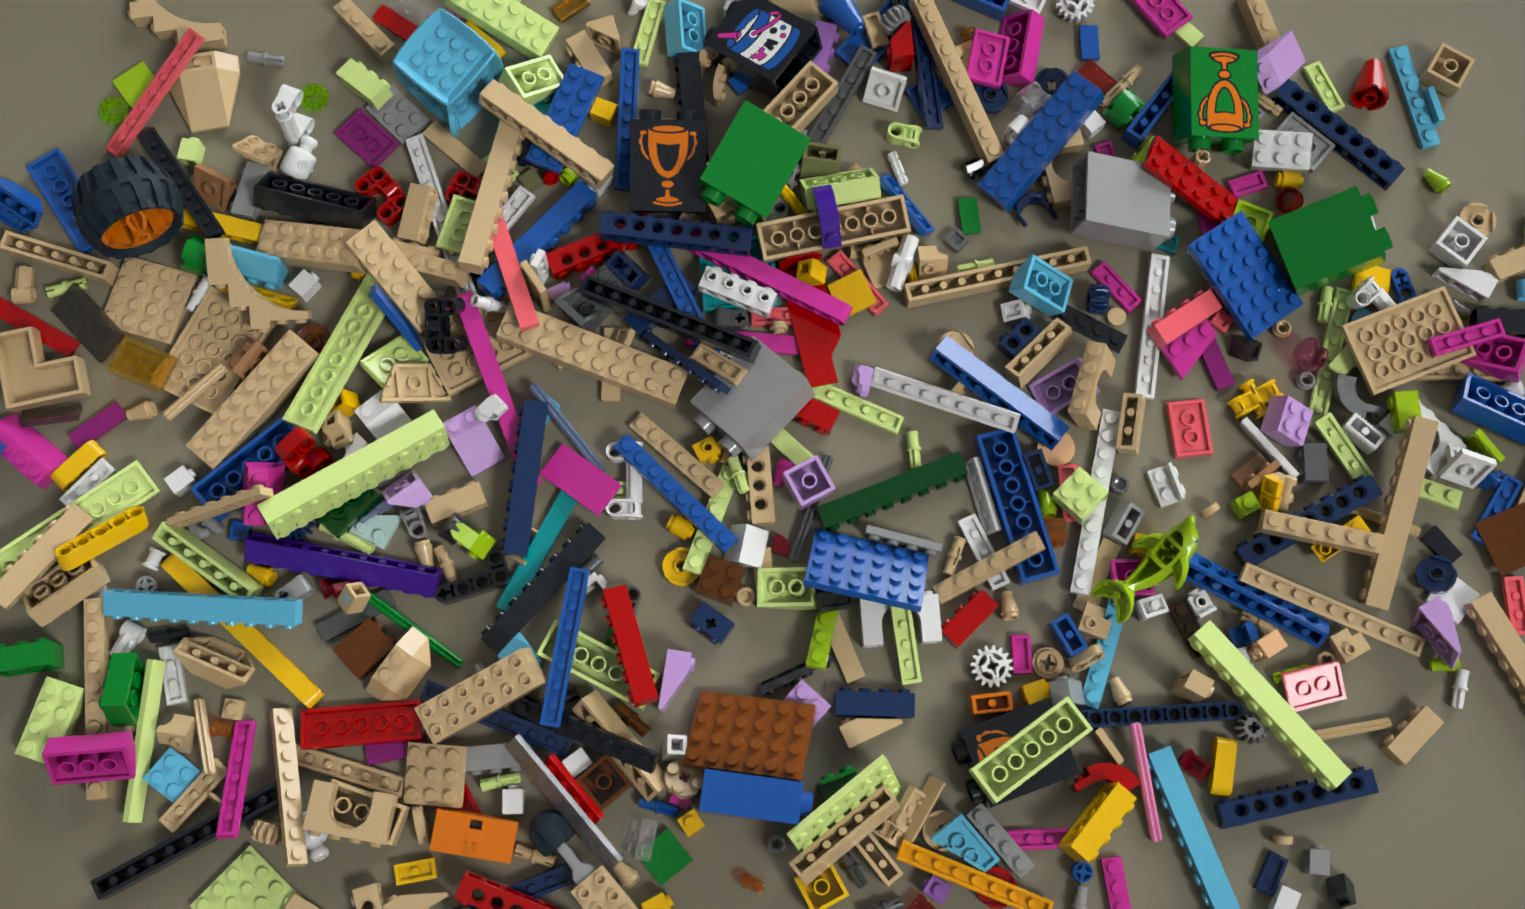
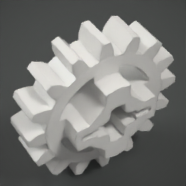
[1055,0,1095,23]
[970,645,1013,689]

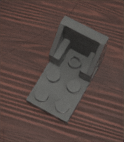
[554,263,633,332]

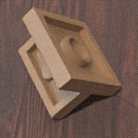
[193,163,240,212]
[225,337,269,381]
[1230,452,1281,502]

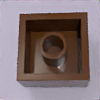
[695,554,746,608]
[575,754,633,811]

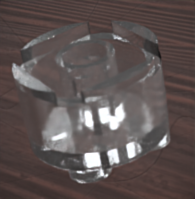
[1010,81,1051,121]

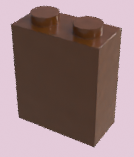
[332,617,397,680]

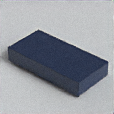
[1253,851,1289,897]

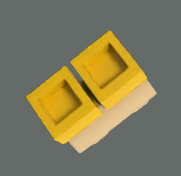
[1259,472,1297,512]

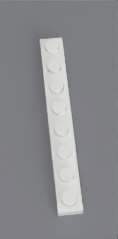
[1134,253,1170,400]
[870,367,1021,433]

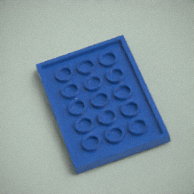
[1186,211,1304,341]
[803,529,929,612]

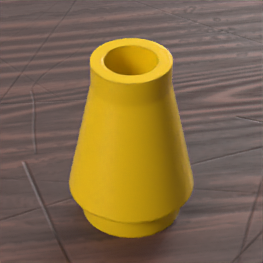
[246,563,277,586]

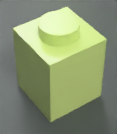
[177,137,206,167]

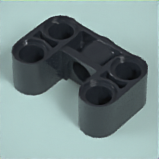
[424,296,468,354]

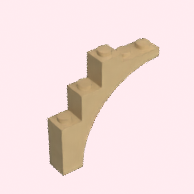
[128,0,227,52]
[205,238,312,333]

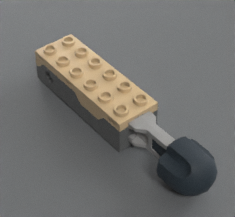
[529,810,640,909]

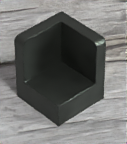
[1229,336,1262,362]
[1326,873,1357,909]

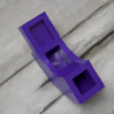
[812,184,842,249]

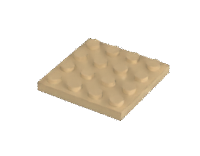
[99,258,199,346]

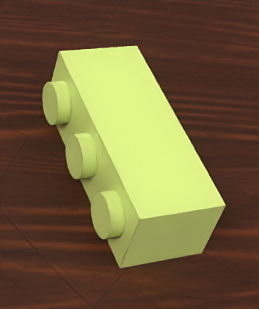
[336,58,393,110]

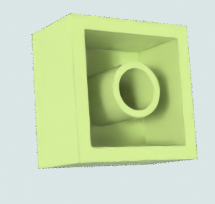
[1052,466,1109,525]

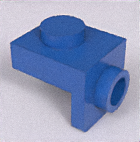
[1477,470,1503,492]
[1227,621,1259,648]

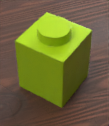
[1229,491,1261,520]

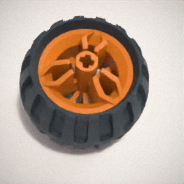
[72,155,184,259]

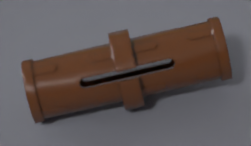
[614,701,651,738]

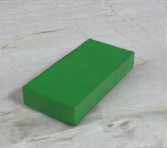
[957,197,981,235]

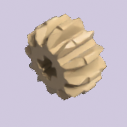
[250,819,282,846]

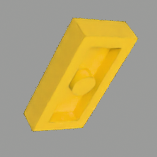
[394,858,438,886]

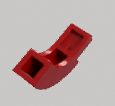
[1070,763,1141,792]

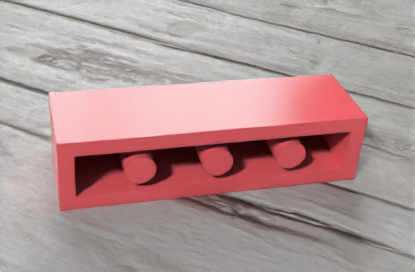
[1146,289,1223,349]

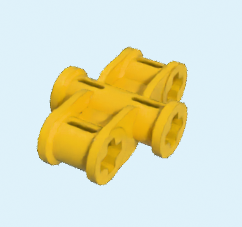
[1227,379,1284,420]

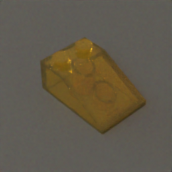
[108,336,179,393]

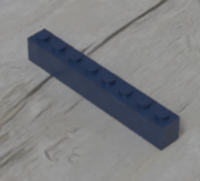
[500,399,548,558]

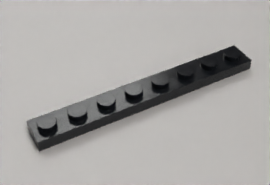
[137,127,225,239]
[512,695,660,774]

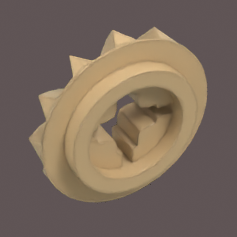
[1032,647,1064,679]

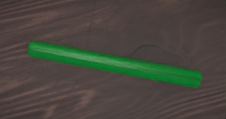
[368,593,464,669]

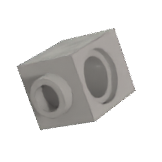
[1303,845,1331,876]

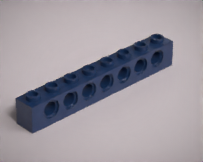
[1271,79,1405,191]
[599,210,753,257]
[1233,474,1383,568]
[1214,766,1379,829]

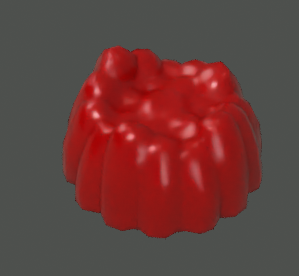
[542,170,559,186]

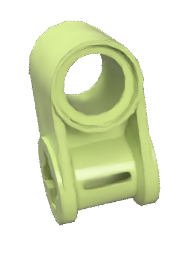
[886,122,922,149]

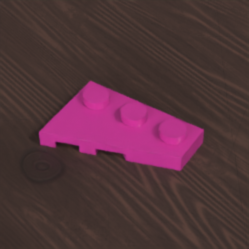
[1160,319,1217,380]

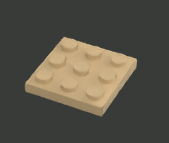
[403,742,467,808]

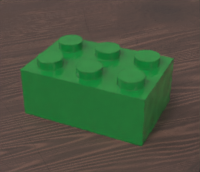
[0,638,65,678]
[99,652,145,726]

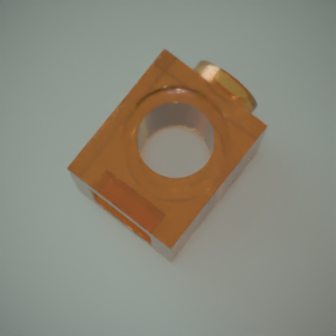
[1044,517,1069,548]

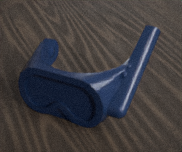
[1013,192,1058,228]

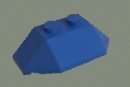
[0,178,43,234]

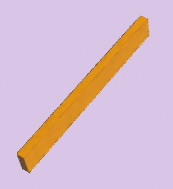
[895,839,1054,909]

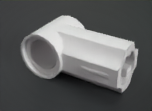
[109,619,147,656]

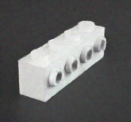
[698,266,777,319]

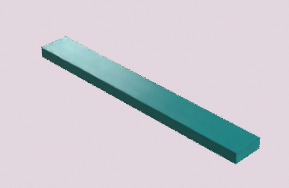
[496,490,577,612]

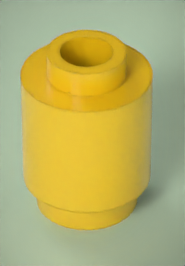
[1274,171,1304,191]
[666,515,696,541]

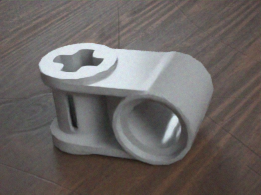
[399,507,429,542]
[274,574,315,600]

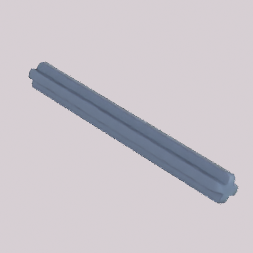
[529,382,606,472]

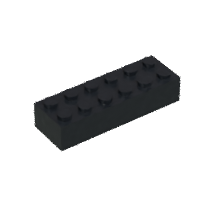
[253,172,376,230]

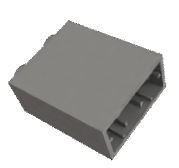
[1070,151,1176,251]
[690,336,815,461]

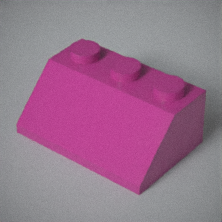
[240,462,285,526]

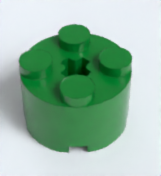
[1102,87,1146,131]
[180,234,208,277]

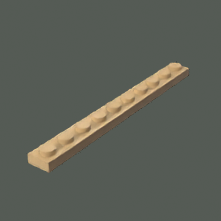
[1238,562,1426,657]

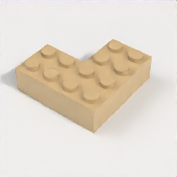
[0,326,91,412]

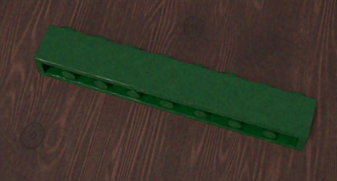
[816,452,968,532]

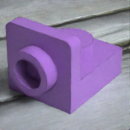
[920,874,953,905]

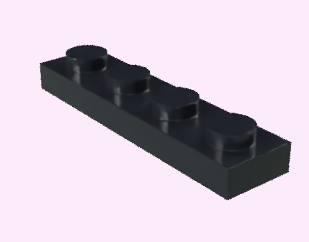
[1052,305,1128,354]
[757,653,834,695]

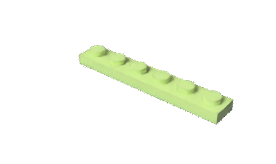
[682,464,736,577]

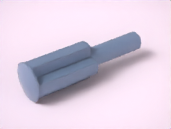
[359,499,395,523]

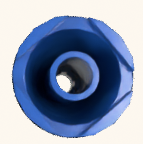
[817,0,865,36]

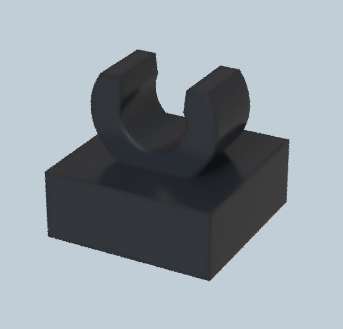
[960,157,985,180]

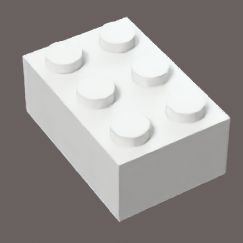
[1250,130,1313,174]

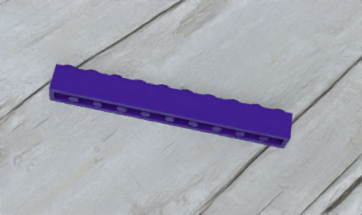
[244,532,443,598]

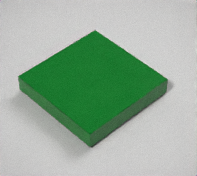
[636,828,693,886]

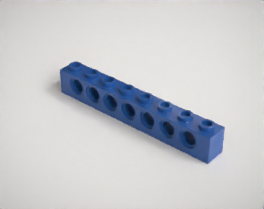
[1186,553,1330,649]

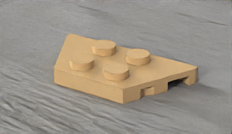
[379,364,452,403]

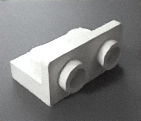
[1146,462,1186,508]

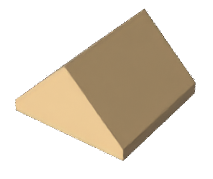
[586,15,621,57]

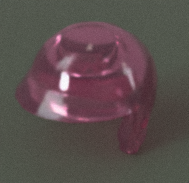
[1293,337,1329,372]

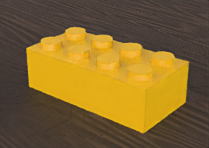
[1057,782,1137,862]

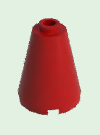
[1351,59,1389,111]

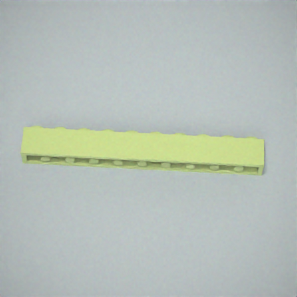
[1187,620,1352,791]

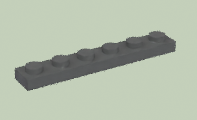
[808,44,877,144]

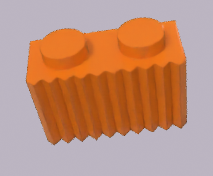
[968,691,1013,717]

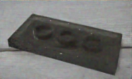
[51,283,126,363]

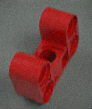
[354,166,407,227]
[445,171,505,207]
[275,427,335,480]

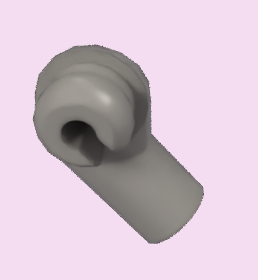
[187,523,210,539]

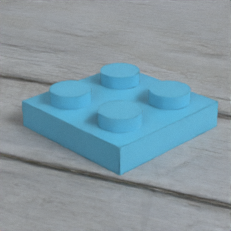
[143,746,202,803]

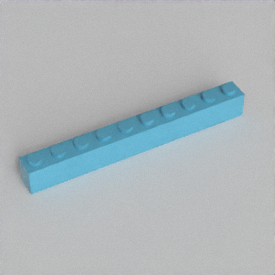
[103,589,303,629]
[1147,746,1241,909]

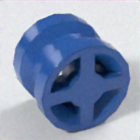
[1070,862,1093,882]

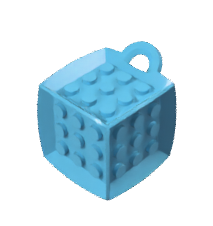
[392,8,504,137]

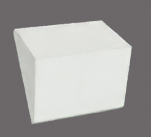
[724,524,769,569]

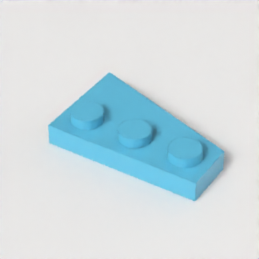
[930,812,1000,873]

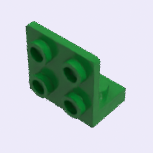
[817,765,858,802]

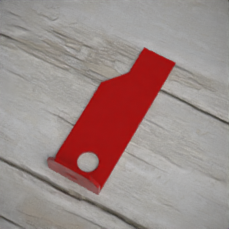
[778,252,841,388]

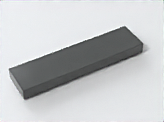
[316,589,397,643]

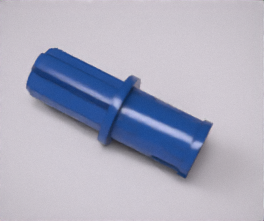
[638,796,679,817]

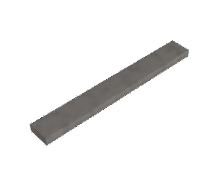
[506,734,623,871]

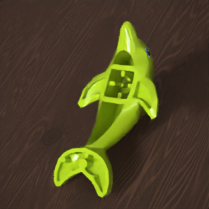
[1091,515,1199,624]

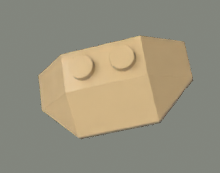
[365,627,431,702]
[173,636,255,689]

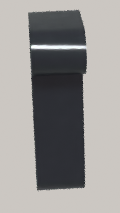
[434,549,511,605]

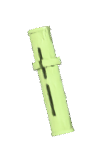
[319,524,376,555]

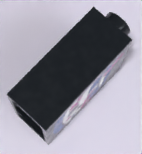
[704,0,823,99]

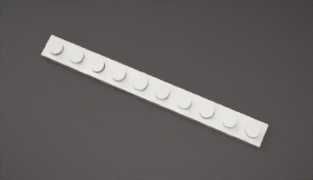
[405,133,478,295]
[1070,409,1121,596]

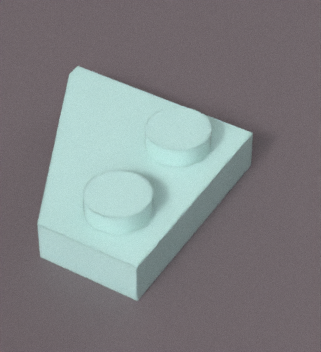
[349,515,402,550]

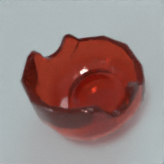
[1275,186,1304,214]

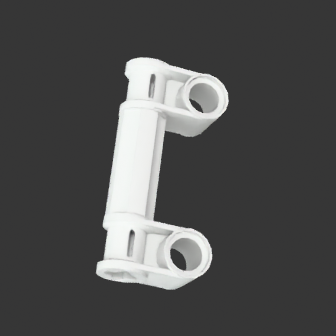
[272,84,315,147]
[1346,276,1396,311]
[605,441,643,520]

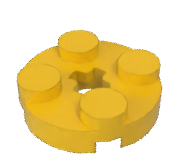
[662,547,699,587]

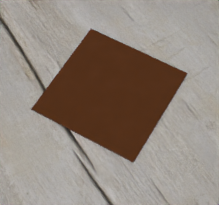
[1474,502,1525,576]

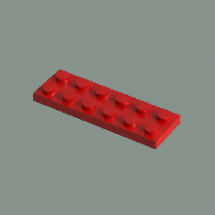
[1142,135,1238,225]
[300,700,423,750]

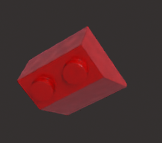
[885,21,914,72]

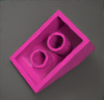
[1460,335,1525,383]

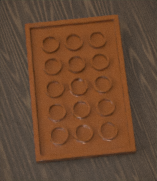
[682,690,817,782]

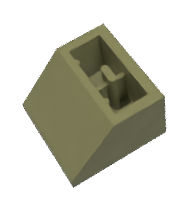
[799,141,842,184]

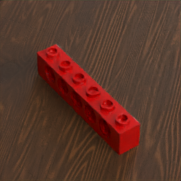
[546,212,649,280]
[454,870,562,909]

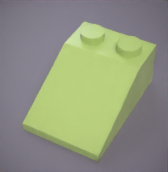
[498,54,564,105]
[757,567,820,610]

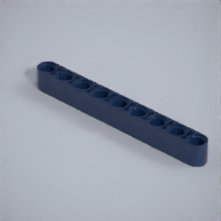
[1079,701,1243,729]

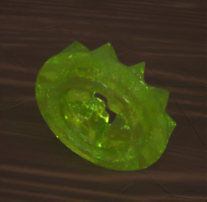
[301,83,330,112]
[99,97,129,125]

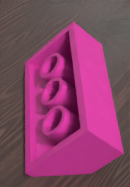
[1000,9,1045,87]
[0,413,68,490]
[42,731,136,785]

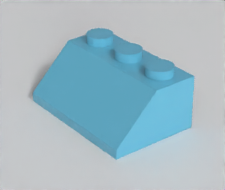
[663,0,706,59]
[230,244,289,291]
[1008,254,1073,316]

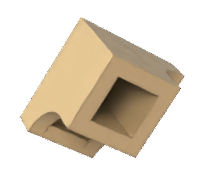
[917,246,948,281]
[322,409,353,450]
[1076,602,1112,641]
[1328,628,1371,665]
[156,714,197,754]

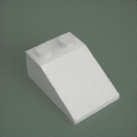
[354,389,412,440]

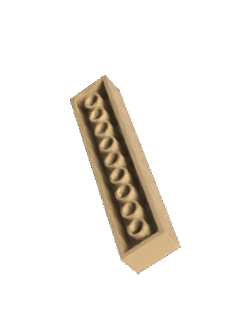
[496,301,689,410]

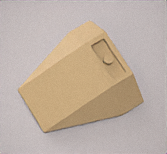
[170,51,241,133]

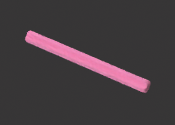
[1129,722,1162,842]

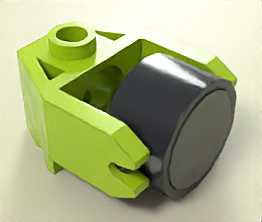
[438,512,496,560]

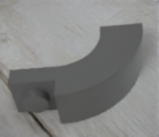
[1331,372,1387,419]

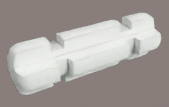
[887,151,908,187]

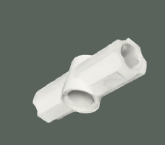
[886,234,919,292]

